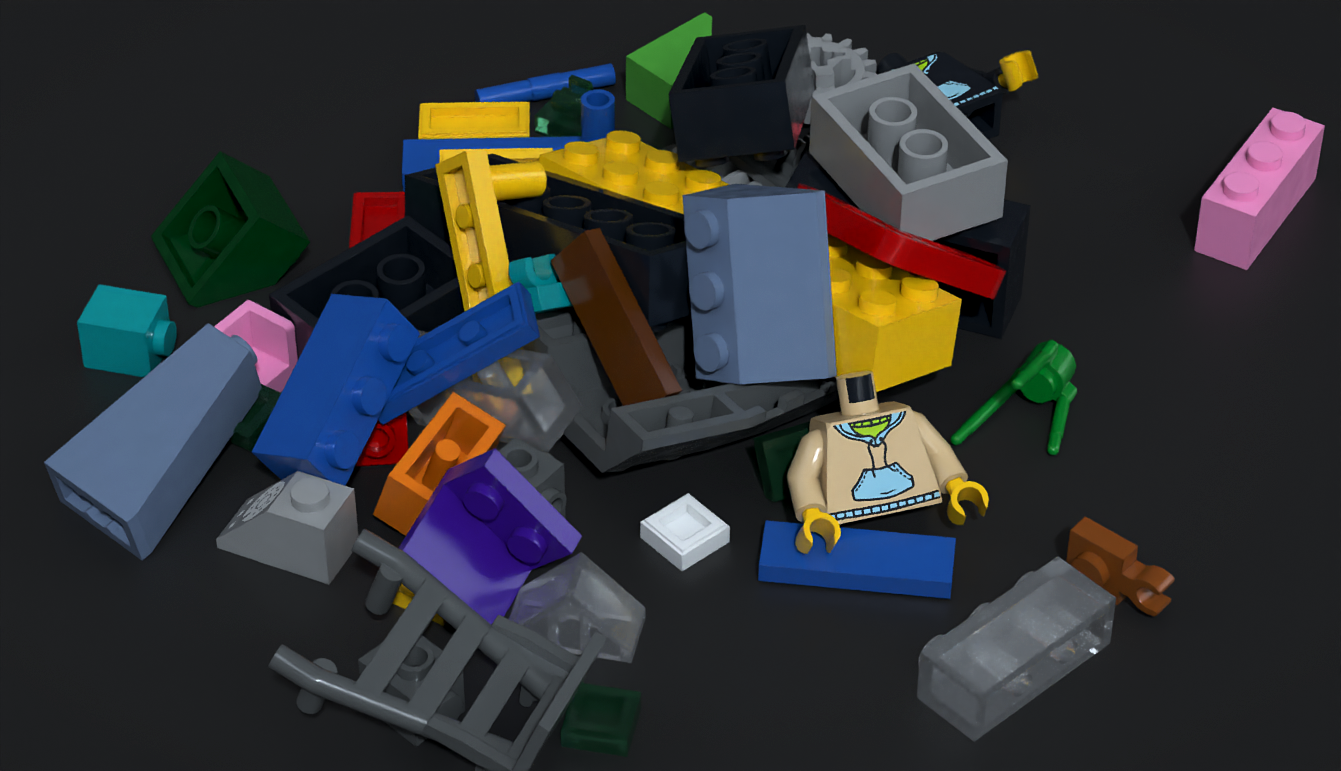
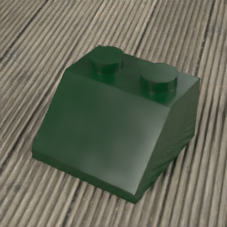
[151,151,310,308]

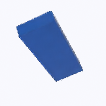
[378,282,540,425]
[758,520,956,599]

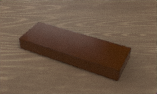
[551,228,682,406]

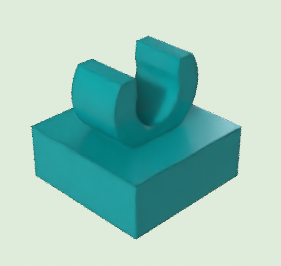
[509,253,573,314]

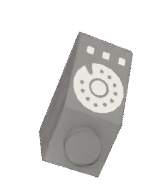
[216,471,359,585]

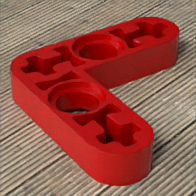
[797,183,1007,299]

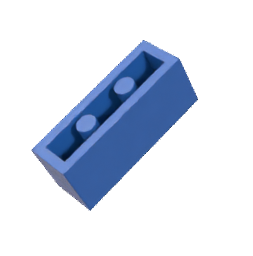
[252,294,420,486]

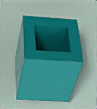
[77,284,177,377]

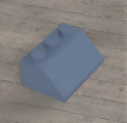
[682,184,837,384]

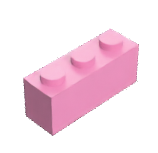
[1194,108,1325,270]

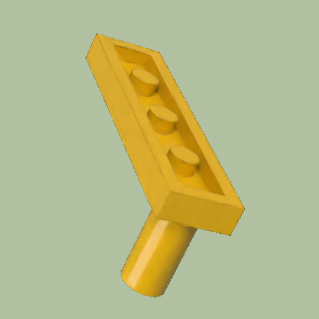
[435,149,547,400]

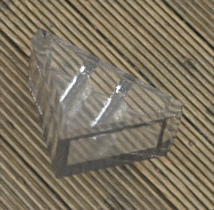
[509,552,646,663]

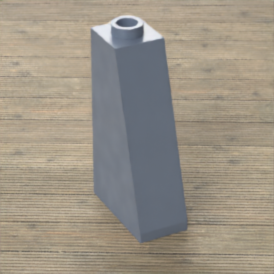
[44,323,263,561]

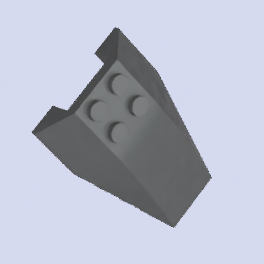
[522,307,839,473]

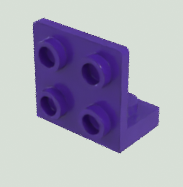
[399,448,582,625]

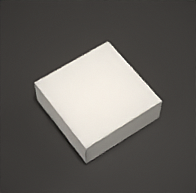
[640,493,730,571]

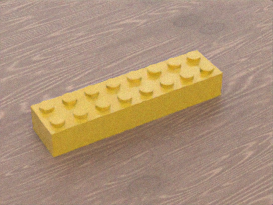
[539,130,962,392]

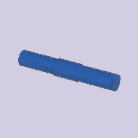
[474,63,616,102]

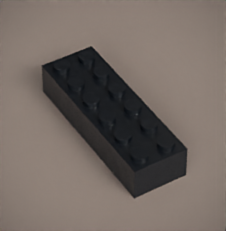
[405,154,692,331]

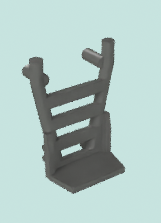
[268,529,607,771]

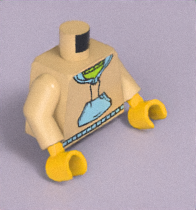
[787,371,989,554]

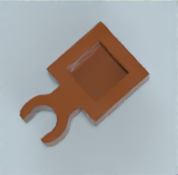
[1065,516,1175,616]

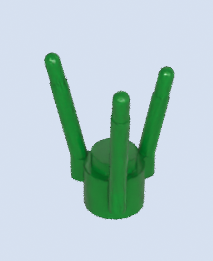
[950,340,1078,456]

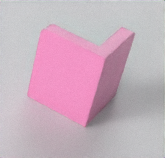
[214,299,298,409]

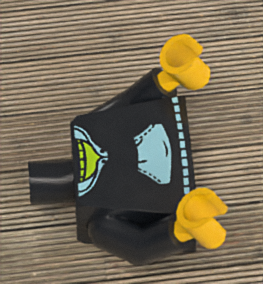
[876,50,1038,139]

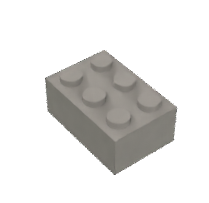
[809,63,1008,241]

